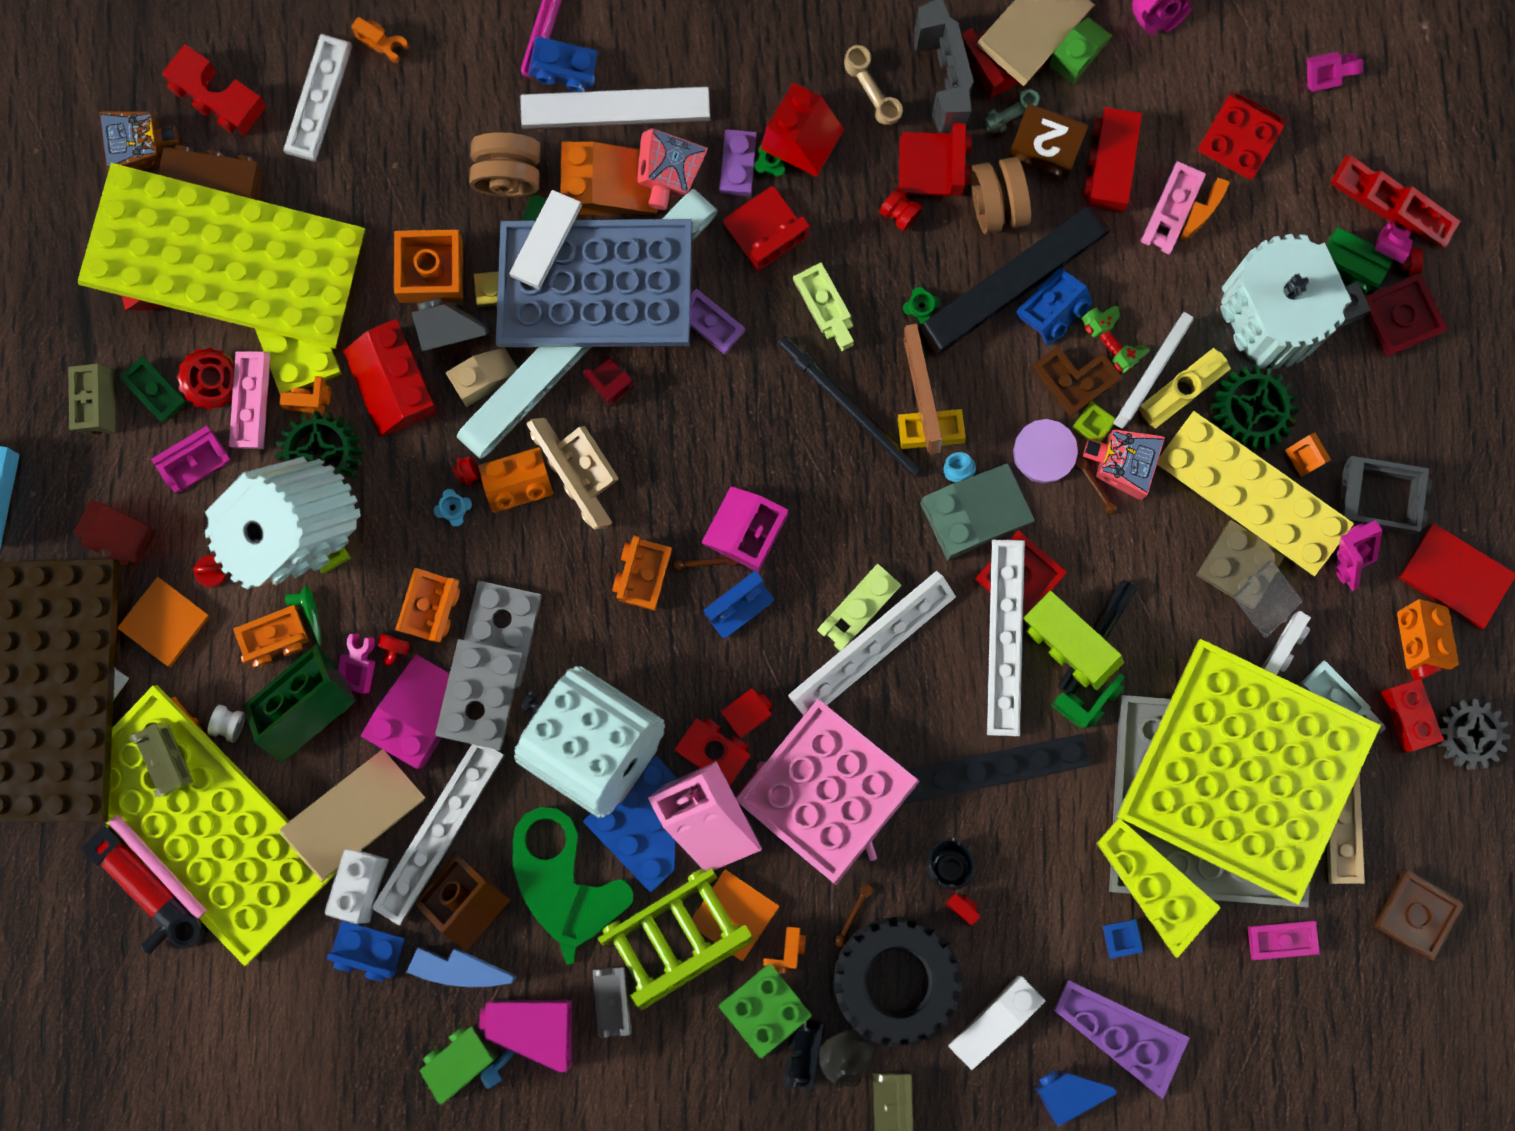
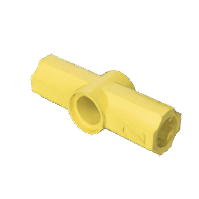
[1138,348,1231,429]

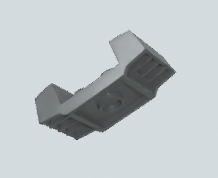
[914,0,974,133]

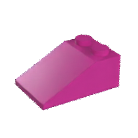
[360,654,450,771]

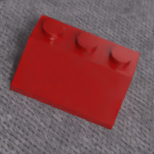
[343,319,439,438]

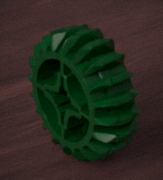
[1211,365,1299,452]
[275,410,363,484]

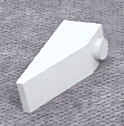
[948,975,1045,1070]

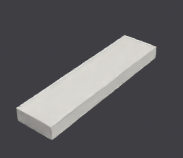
[284,34,352,162]
[1113,312,1194,429]

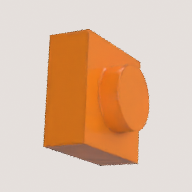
[1285,433,1331,477]

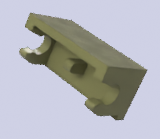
[68,364,116,435]
[129,722,193,798]
[873,1072,913,1131]

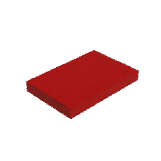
[1398,523,1515,630]

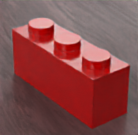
[1083,107,1142,213]

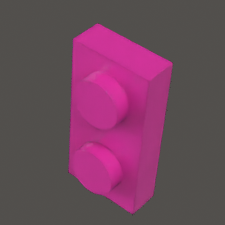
[1248,921,1320,960]

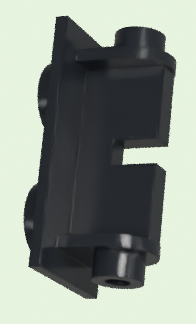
[782,1020,825,1091]

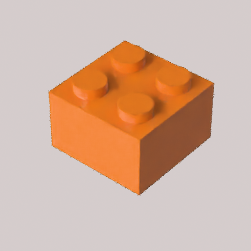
[394,230,463,303]

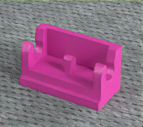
[151,426,231,494]

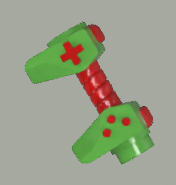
[1081,306,1150,375]

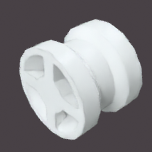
[208,704,245,743]

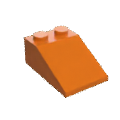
[561,142,658,215]

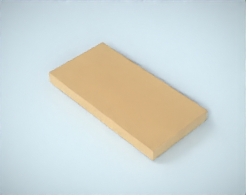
[976,0,1094,86]
[279,749,425,882]

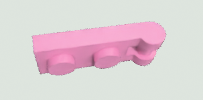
[1140,161,1206,255]

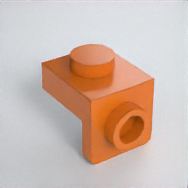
[763,927,806,974]

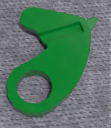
[513,807,634,965]

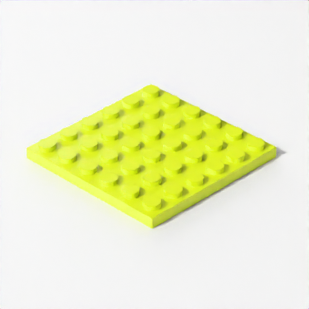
[1116,639,1381,905]

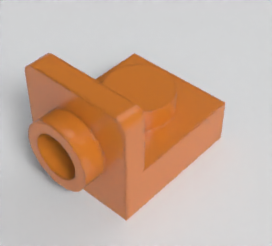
[280,376,331,414]

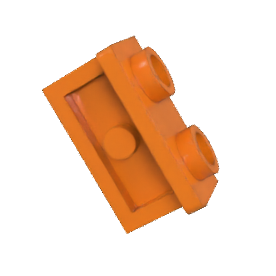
[478,447,554,513]
[612,535,672,611]
[395,568,460,642]
[1397,599,1459,670]
[233,605,310,668]

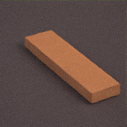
[904,324,942,454]

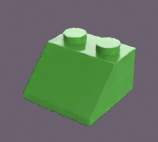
[420,1025,500,1105]

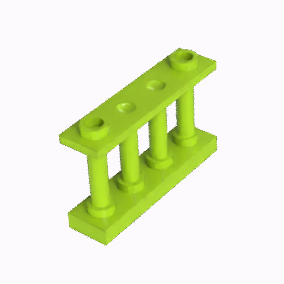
[598,868,755,1010]

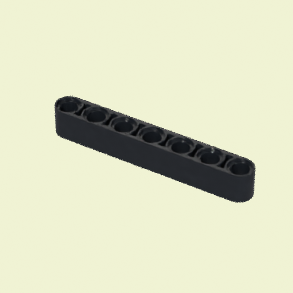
[918,205,1111,356]

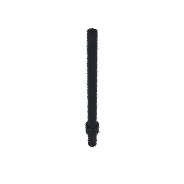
[778,335,922,478]

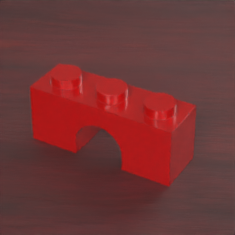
[162,44,266,136]

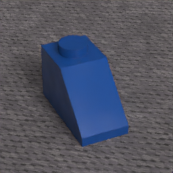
[1035,1070,1117,1126]

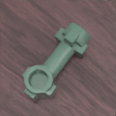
[984,89,1041,135]

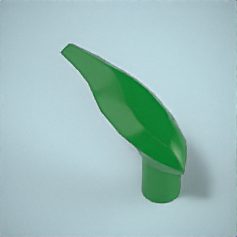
[285,586,322,646]

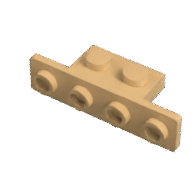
[527,418,619,530]

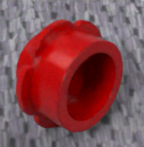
[1400,246,1423,277]
[453,456,481,487]

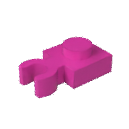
[1374,220,1413,264]
[338,633,375,694]

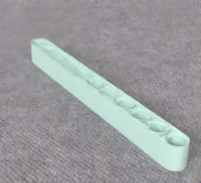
[457,189,718,459]

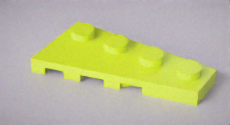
[1097,818,1221,958]

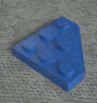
[583,755,677,893]

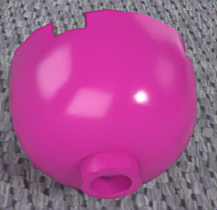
[1132,0,1192,36]

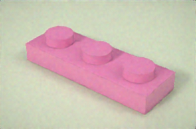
[229,352,270,449]

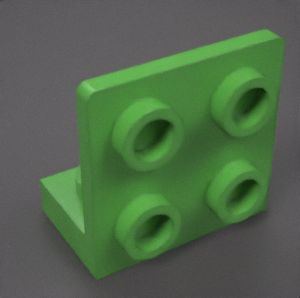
[718,964,811,1059]

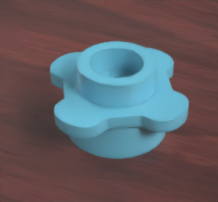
[434,489,472,527]

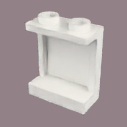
[325,849,389,924]

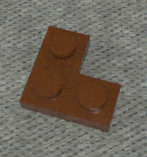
[1031,346,1123,417]

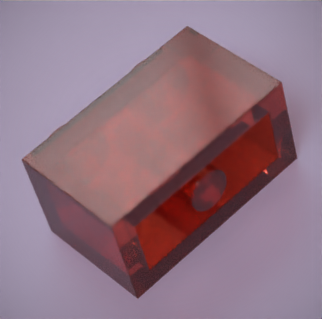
[73,499,157,567]

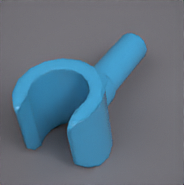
[480,1048,516,1089]

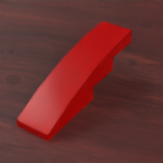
[1330,155,1460,248]

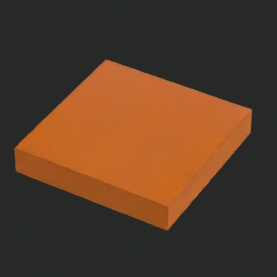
[117,577,211,668]
[692,869,779,961]

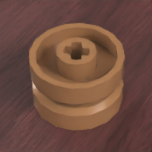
[469,132,541,197]
[971,156,1031,234]

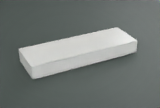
[509,190,582,290]

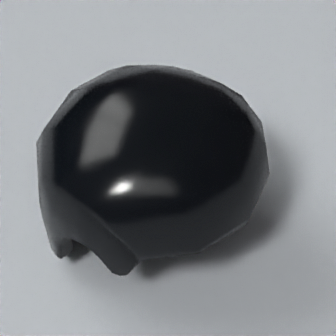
[925,838,976,891]

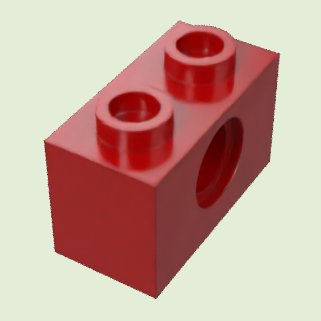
[1380,678,1444,753]
[674,717,751,787]

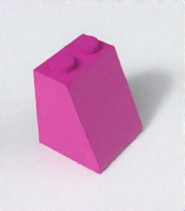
[479,1000,572,1072]

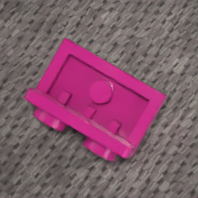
[1335,520,1382,591]

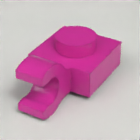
[1307,52,1363,92]

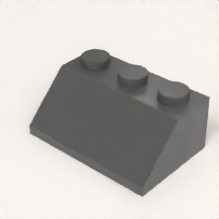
[412,298,490,351]

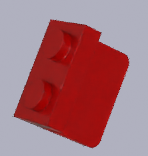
[899,123,971,196]

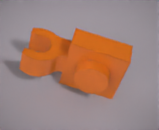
[351,17,409,63]

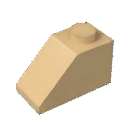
[445,347,517,407]

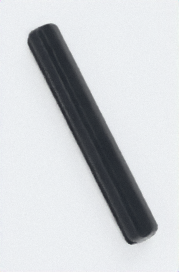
[1059,580,1137,694]

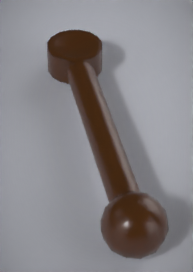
[1074,457,1117,515]
[672,557,738,572]
[834,884,873,947]

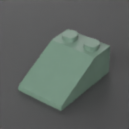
[920,463,1035,561]

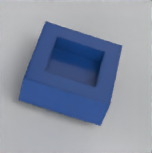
[1102,919,1143,959]

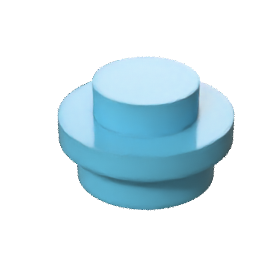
[943,452,976,482]

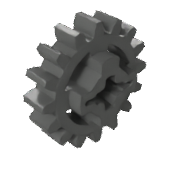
[1437,699,1510,770]

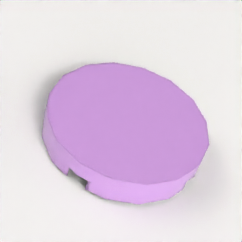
[1013,419,1078,484]

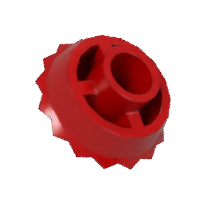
[176,347,235,410]

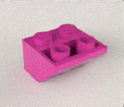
[701,487,788,573]

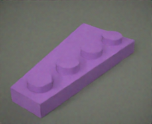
[1053,980,1190,1099]

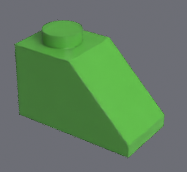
[1049,17,1112,84]

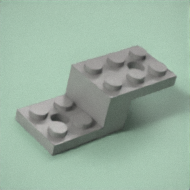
[435,581,542,751]

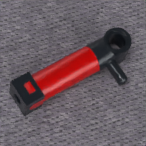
[81,825,208,954]

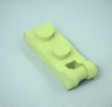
[817,564,901,651]

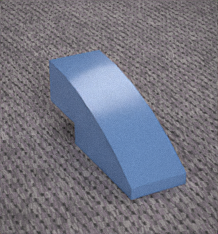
[407,947,517,987]

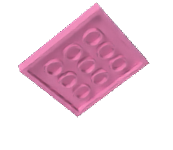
[736,699,920,884]

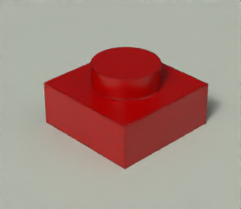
[944,893,980,926]

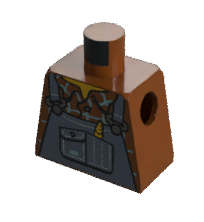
[99,112,179,171]

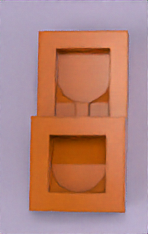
[1179,177,1230,241]

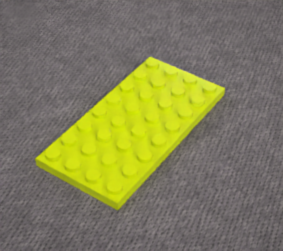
[78,163,365,349]
[106,685,338,966]

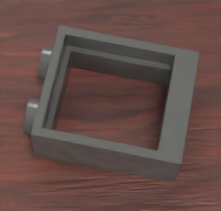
[1337,456,1432,536]

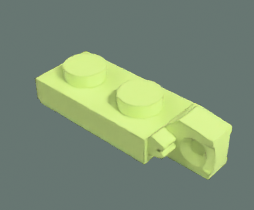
[793,263,854,351]

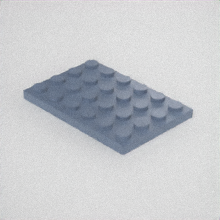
[496,219,693,347]

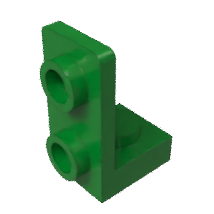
[1051,673,1125,729]

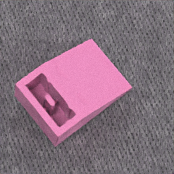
[648,762,762,871]

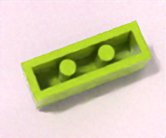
[1023,590,1124,690]

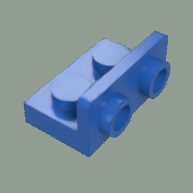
[528,36,598,92]
[1016,268,1092,346]
[704,570,774,639]
[327,920,406,982]

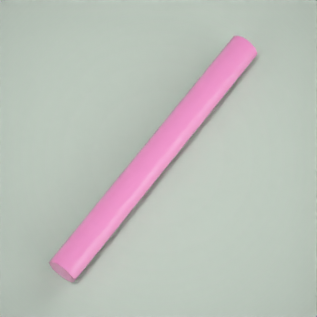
[108,814,207,920]

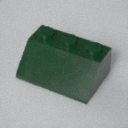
[243,644,355,764]

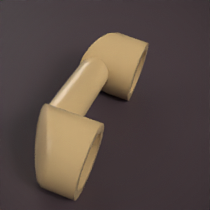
[844,45,903,125]

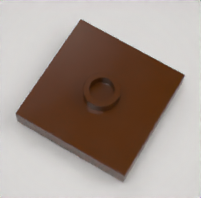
[1373,870,1465,961]

